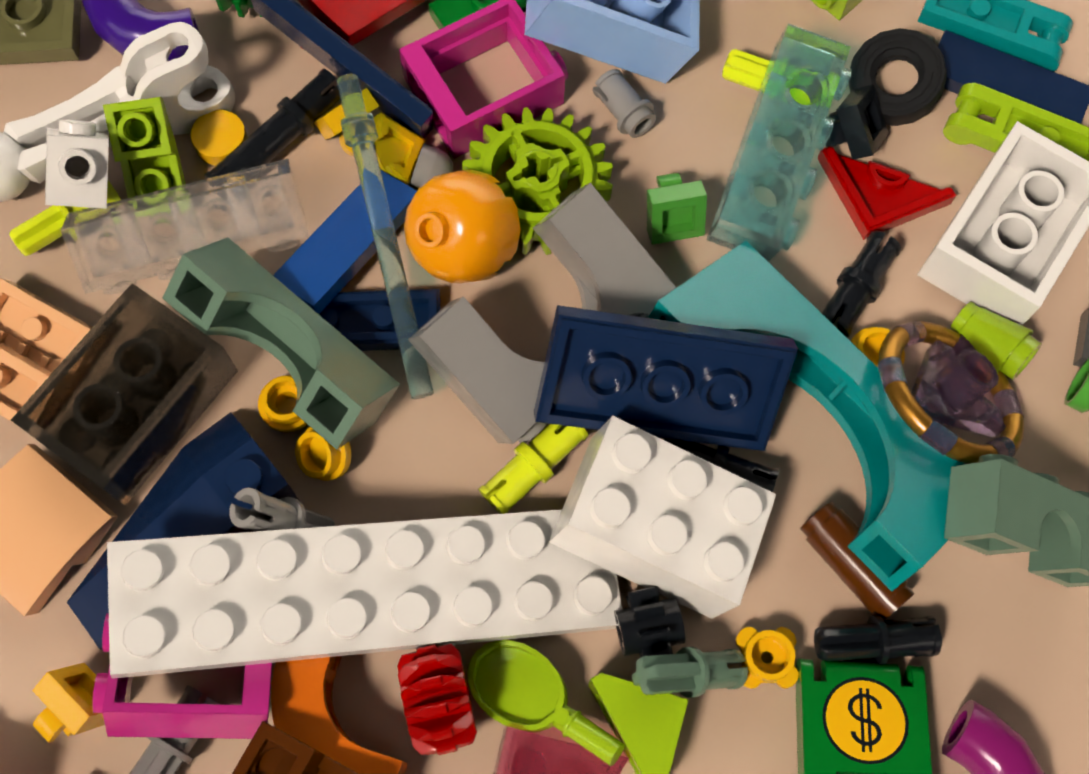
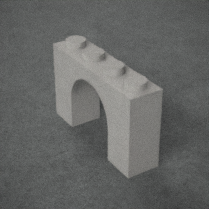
[408,183,676,444]

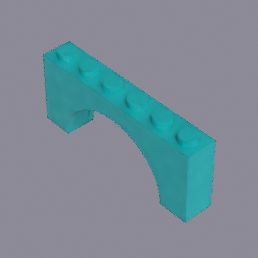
[648,241,965,592]

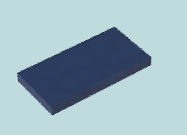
[534,305,798,451]

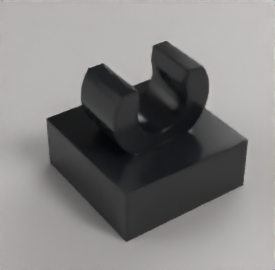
[819,84,889,160]

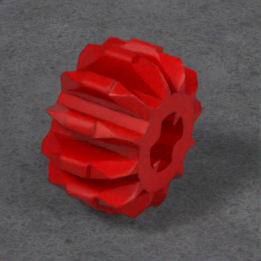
[397,644,477,755]

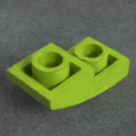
[103,97,190,216]

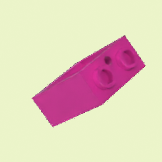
[399,0,568,159]
[93,613,272,739]

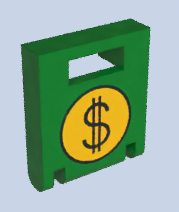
[795,658,932,774]

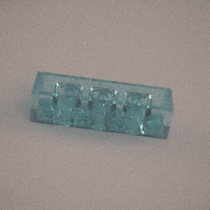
[706,23,852,262]

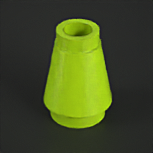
[950,302,1042,380]

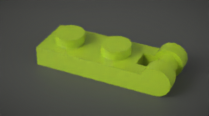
[943,83,1089,161]

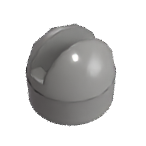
[410,143,453,188]

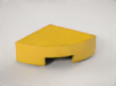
[369,112,426,185]

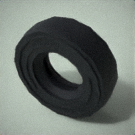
[848,28,947,126]

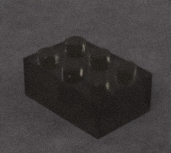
[11,283,238,506]

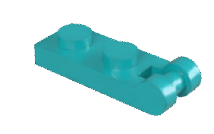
[917,0,1073,72]

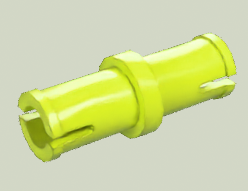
[478,424,589,514]

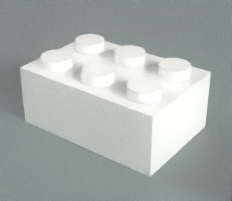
[917,121,1089,325]
[549,415,776,619]

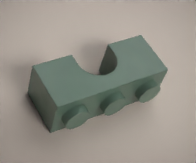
[944,454,1089,587]

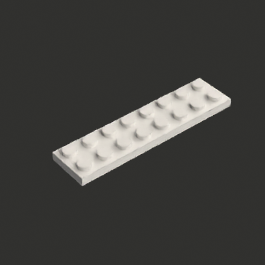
[107,509,622,679]

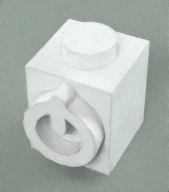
[45,120,109,209]

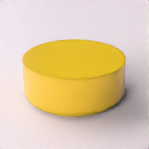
[190,109,248,166]

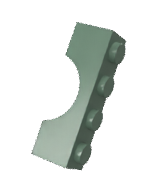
[162,237,400,449]

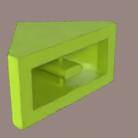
[588,673,689,774]

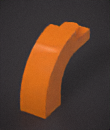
[271,656,408,774]

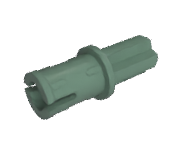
[632,647,748,698]

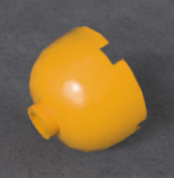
[404,170,521,284]

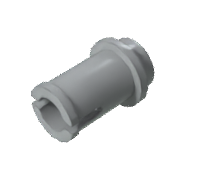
[593,69,656,138]

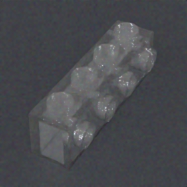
[61,159,309,295]

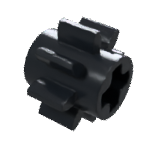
[614,586,686,658]

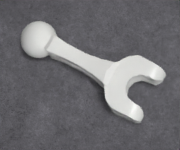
[0,22,235,202]

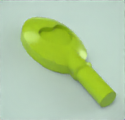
[467,640,625,766]

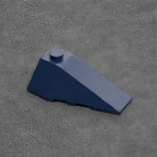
[67,412,300,651]

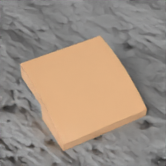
[0,278,102,430]
[0,444,118,616]

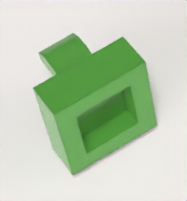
[647,173,707,245]

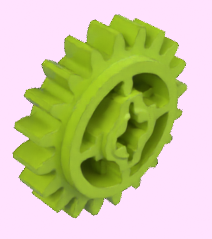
[462,107,613,255]

